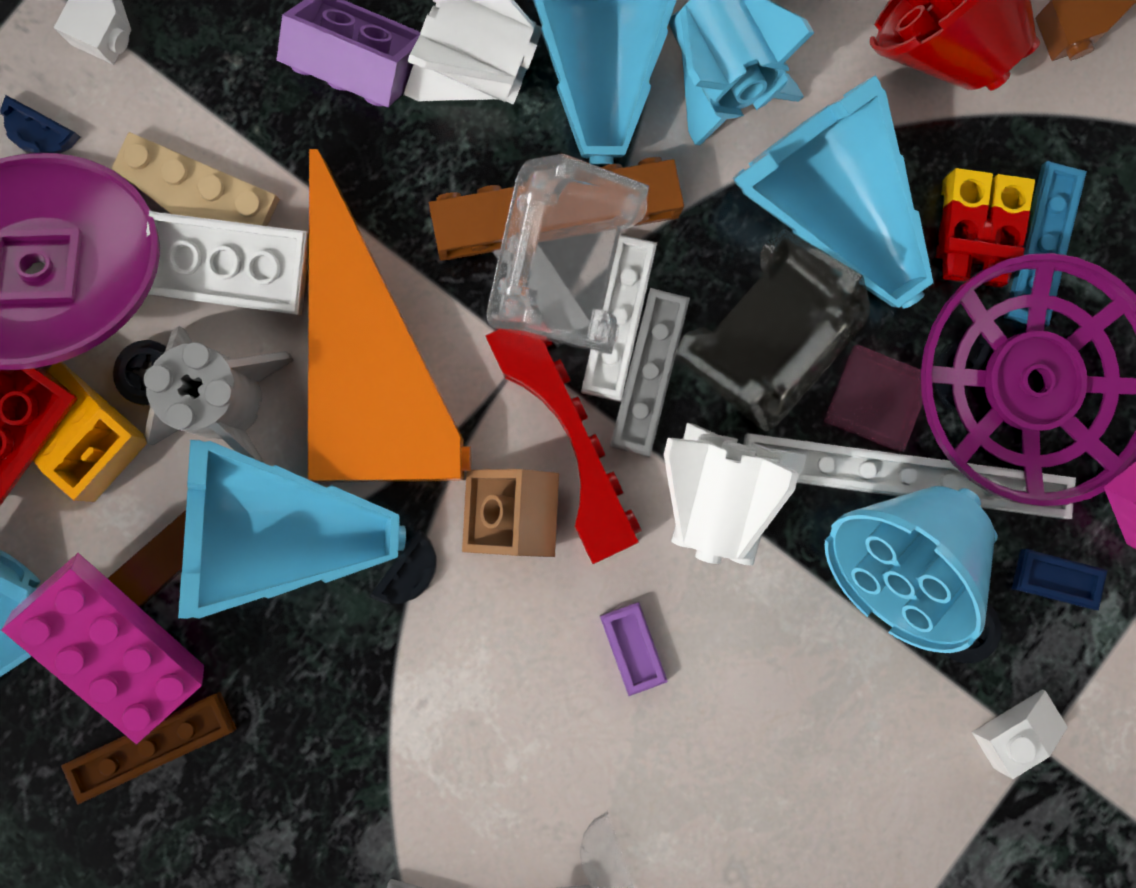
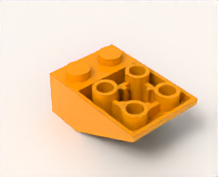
[33,362,147,502]

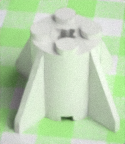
[403,0,542,104]
[664,423,807,565]

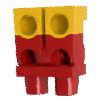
[935,168,1035,287]

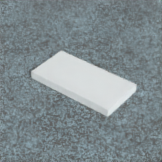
[146,211,309,315]

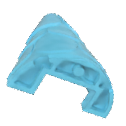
[533,0,677,166]
[733,75,933,309]
[178,440,406,619]

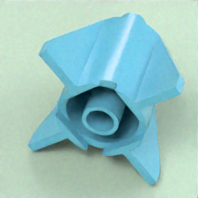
[669,0,814,145]

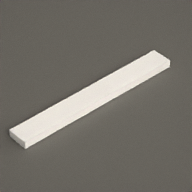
[744,433,1076,519]

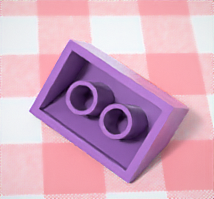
[277,0,421,107]

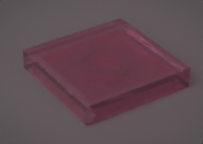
[824,344,923,452]

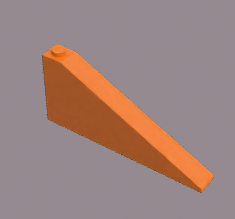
[308,149,472,483]

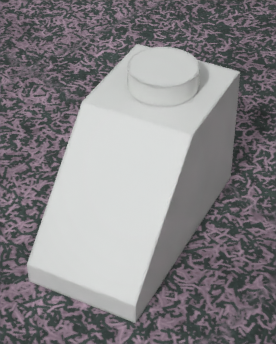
[54,0,131,65]
[972,690,1068,779]

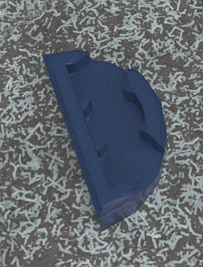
[0,95,81,154]

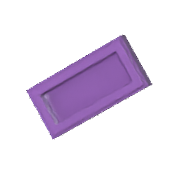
[600,602,668,696]

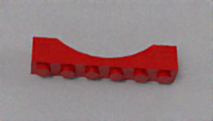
[485,314,642,564]

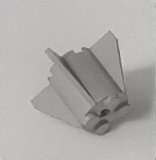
[144,326,294,463]

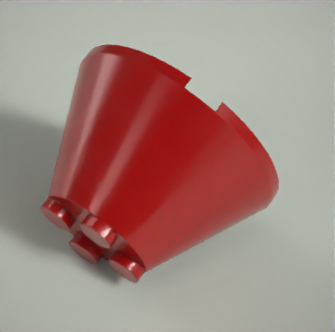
[869,0,1040,91]

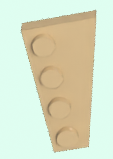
[111,132,280,226]

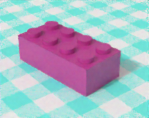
[1,553,204,744]

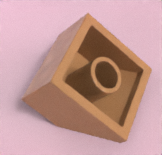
[462,469,559,557]

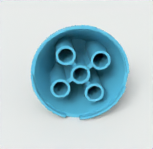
[825,486,998,653]

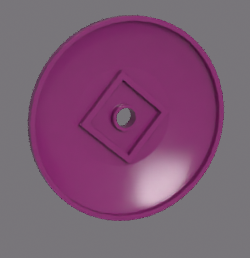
[0,153,160,370]

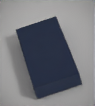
[1012,549,1108,611]

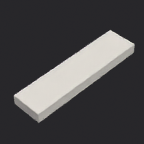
[581,234,657,402]

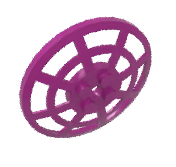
[921,253,1136,506]

